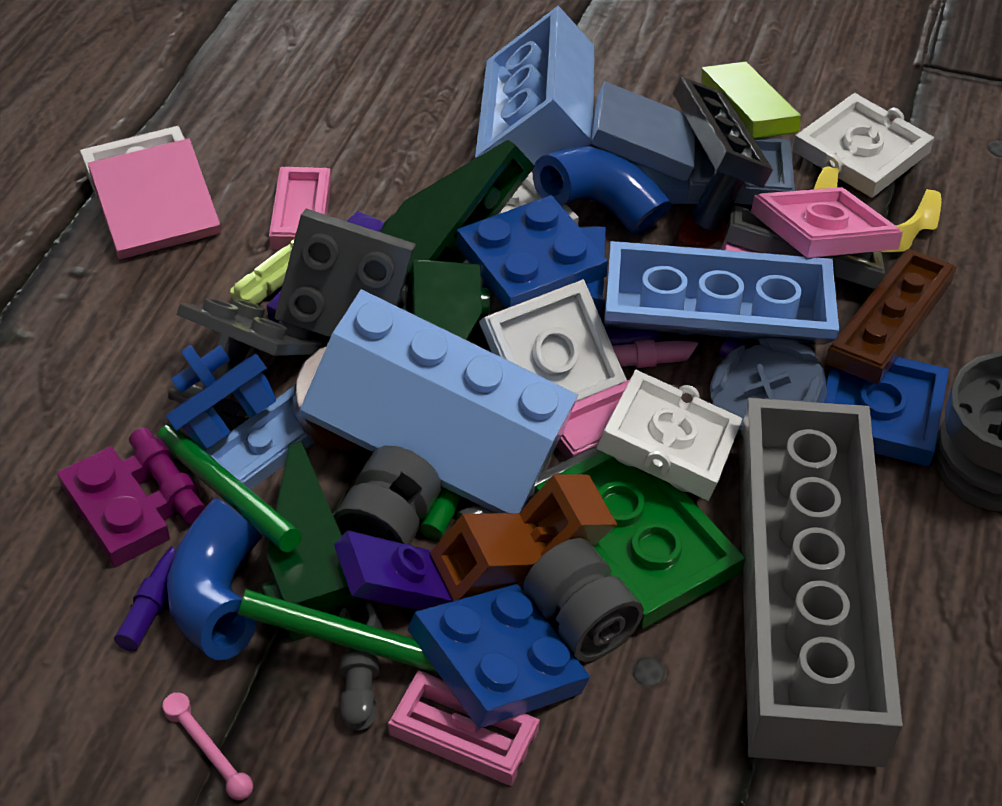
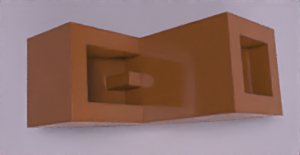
[430,474,617,601]

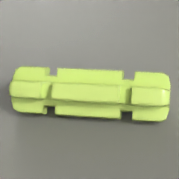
[230,240,294,305]

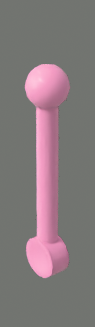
[163,692,253,800]

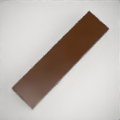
[825,249,957,385]

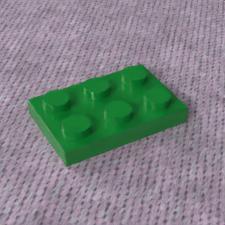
[534,451,745,629]

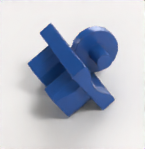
[166,344,276,450]

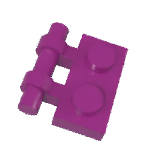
[56,428,206,568]

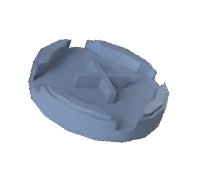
[710,337,827,438]

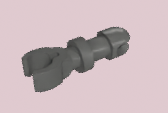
[339,604,382,731]

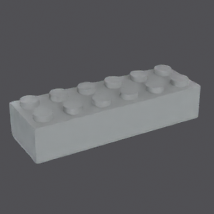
[739,398,903,768]

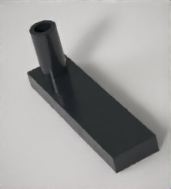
[673,76,773,232]

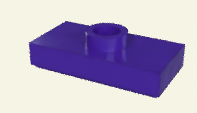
[334,530,453,610]

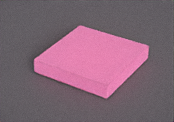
[88,138,221,260]
[751,187,903,258]

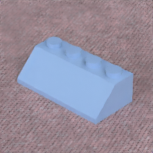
[475,6,594,165]
[604,241,839,345]
[299,289,578,513]

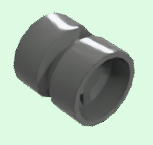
[334,446,441,545]
[523,538,644,662]

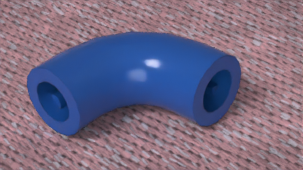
[533,146,672,236]
[167,497,263,660]

